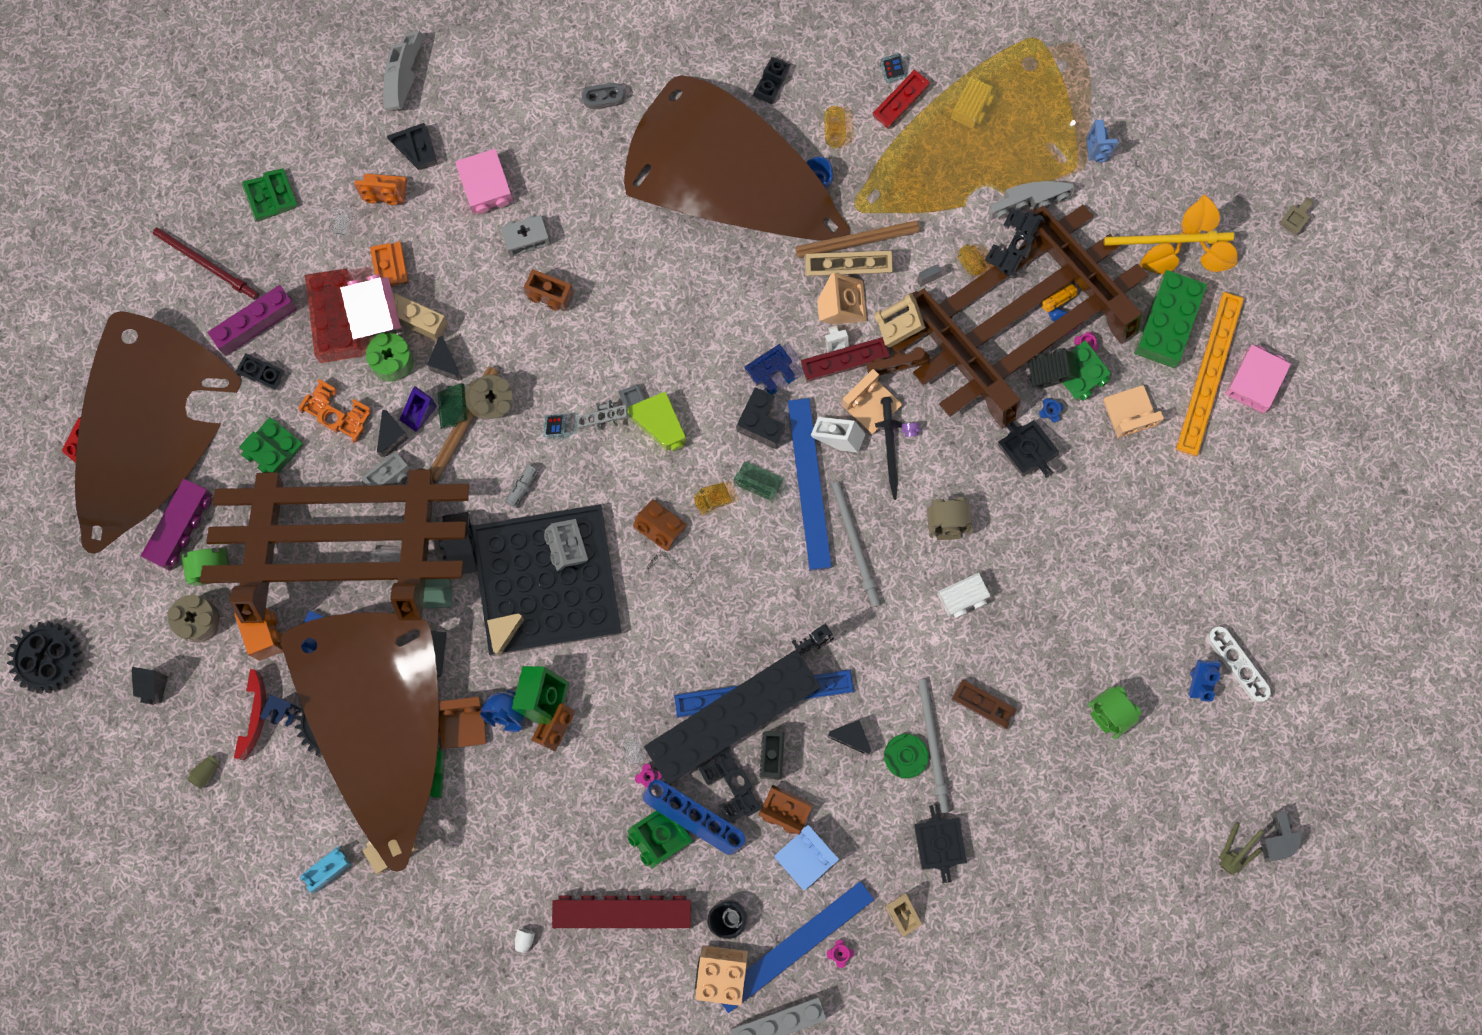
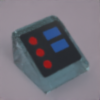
[880,53,906,84]
[543,414,567,439]

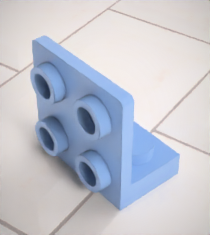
[775,825,839,890]

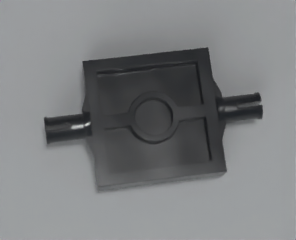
[998,420,1059,478]
[914,804,967,883]

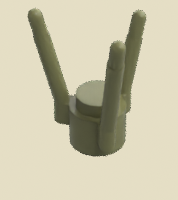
[1218,823,1263,876]

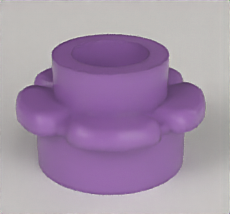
[900,423,922,437]

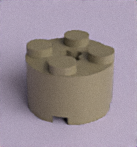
[463,375,513,420]
[926,497,974,540]
[167,595,220,643]

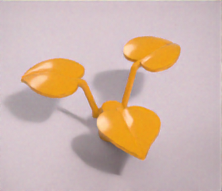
[1140,194,1238,274]

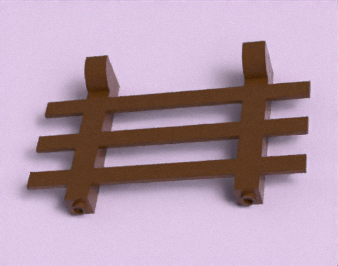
[891,205,1149,429]
[200,468,470,623]

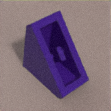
[399,386,437,432]

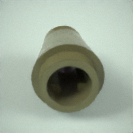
[187,755,219,790]

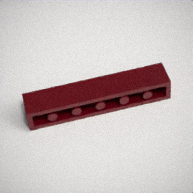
[552,895,691,928]

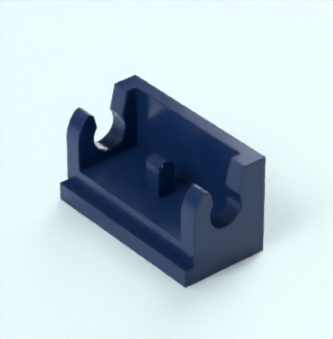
[260,695,300,727]

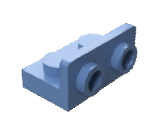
[1086,120,1119,163]

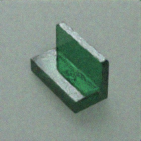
[733,462,783,502]

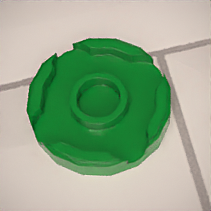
[884,734,929,779]

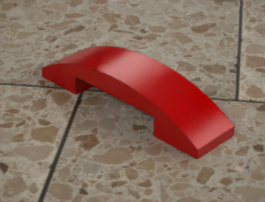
[234,669,267,761]

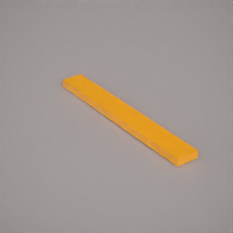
[1176,292,1244,457]

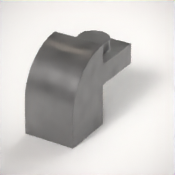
[1259,811,1301,862]

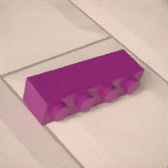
[207,285,297,356]
[141,478,212,571]

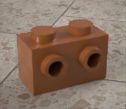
[523,269,574,311]

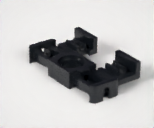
[985,208,1046,278]
[791,623,834,656]
[698,747,763,823]

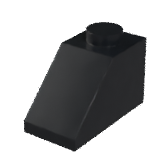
[131,667,168,705]

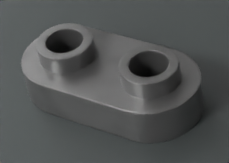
[582,83,624,109]

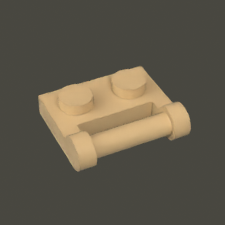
[874,293,925,348]

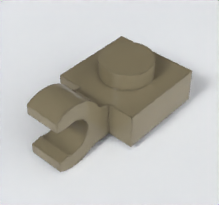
[1279,197,1314,235]

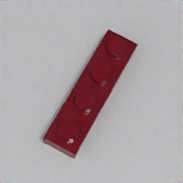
[801,337,889,382]

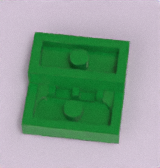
[242,168,297,222]

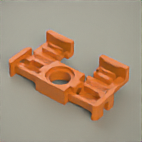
[298,379,372,443]

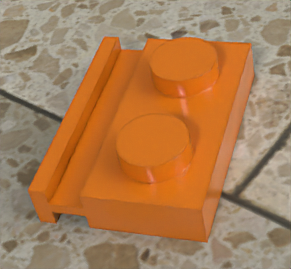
[370,241,409,287]

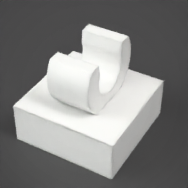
[825,326,849,352]

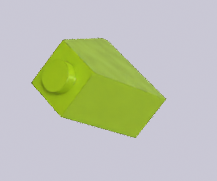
[628,392,686,451]

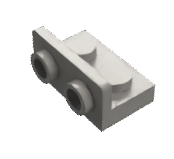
[361,451,411,504]
[544,519,588,571]

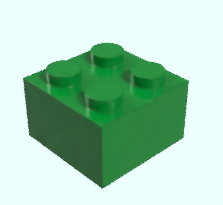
[512,666,569,724]

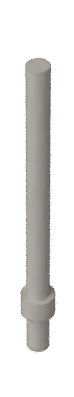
[831,482,880,608]
[918,679,949,814]

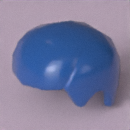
[807,156,834,189]

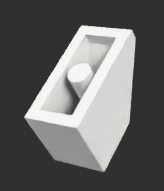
[811,417,865,453]

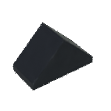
[427,336,462,381]
[377,410,409,457]
[827,720,871,756]

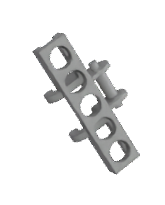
[577,400,630,431]

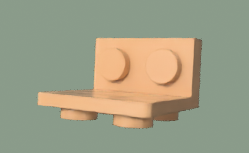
[841,369,902,434]
[1103,385,1164,439]
[695,945,748,1006]

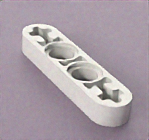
[1207,627,1271,703]

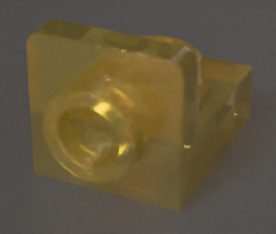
[694,482,732,515]

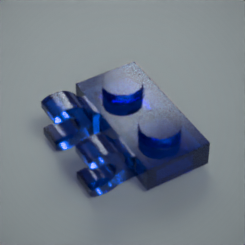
[744,344,795,395]

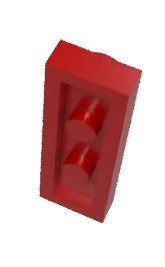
[873,69,930,129]

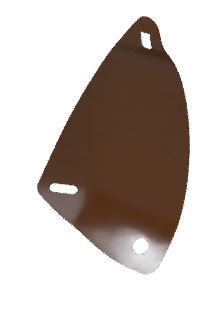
[624,75,850,241]
[75,311,241,554]
[281,612,439,872]

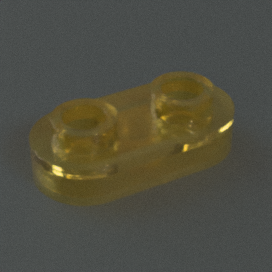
[824,106,846,148]

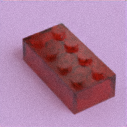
[305,268,363,363]

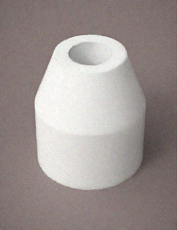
[514,928,535,953]

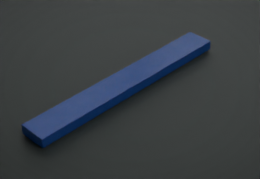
[788,398,831,571]
[674,670,854,718]
[721,881,874,1013]

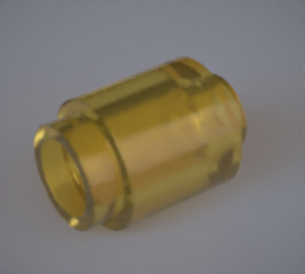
[957,244,987,277]

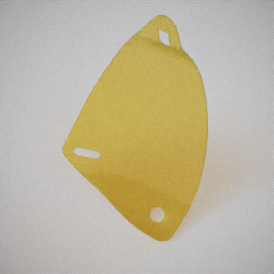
[855,37,1077,213]

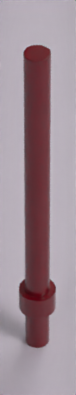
[153,227,259,300]

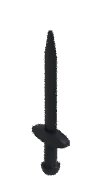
[875,397,902,500]

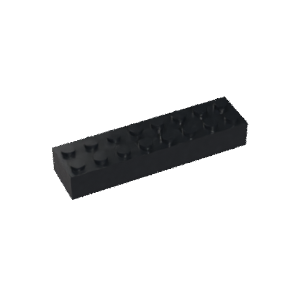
[643,650,821,785]

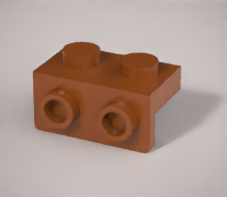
[633,499,687,551]
[531,703,575,751]
[759,785,814,835]

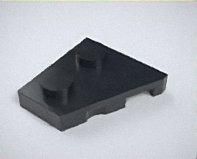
[387,123,437,170]

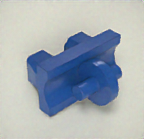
[1188,660,1221,701]

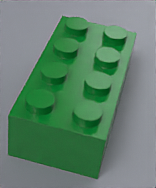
[1134,270,1207,368]

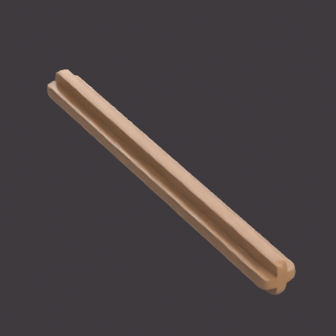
[795,221,919,258]
[430,366,498,482]

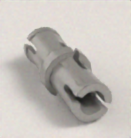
[504,464,539,508]

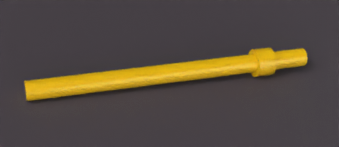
[1104,231,1234,246]

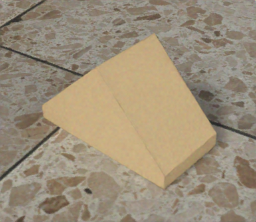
[487,614,525,656]
[884,893,922,937]

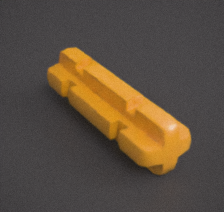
[1042,284,1078,312]

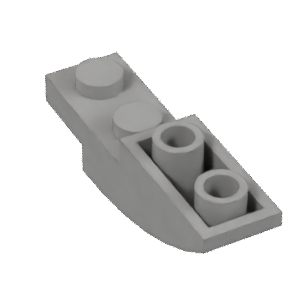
[383,31,424,111]
[988,181,1074,220]

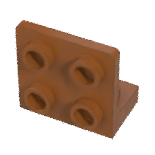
[439,697,486,749]

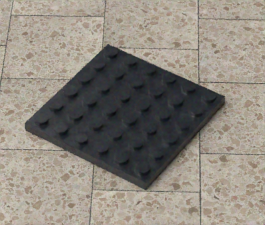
[471,504,622,656]

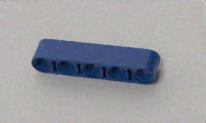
[643,780,745,855]

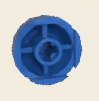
[480,690,526,732]

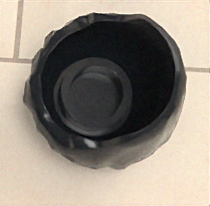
[707,899,748,939]

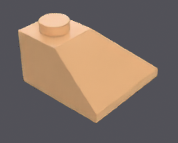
[817,273,867,324]

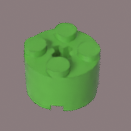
[366,333,414,382]
[182,548,229,586]
[1087,686,1142,739]

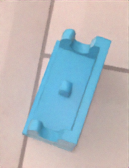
[300,846,352,893]

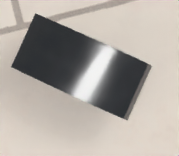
[753,57,790,104]
[236,353,285,390]

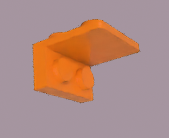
[354,173,407,205]

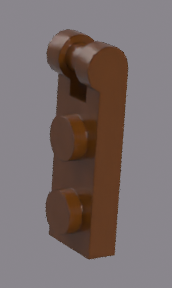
[866,347,930,376]
[951,679,1017,730]

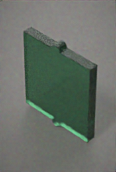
[437,383,467,429]

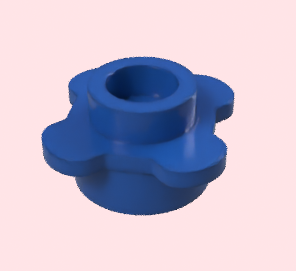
[1039,398,1064,423]

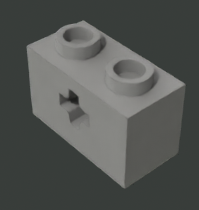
[500,215,550,258]

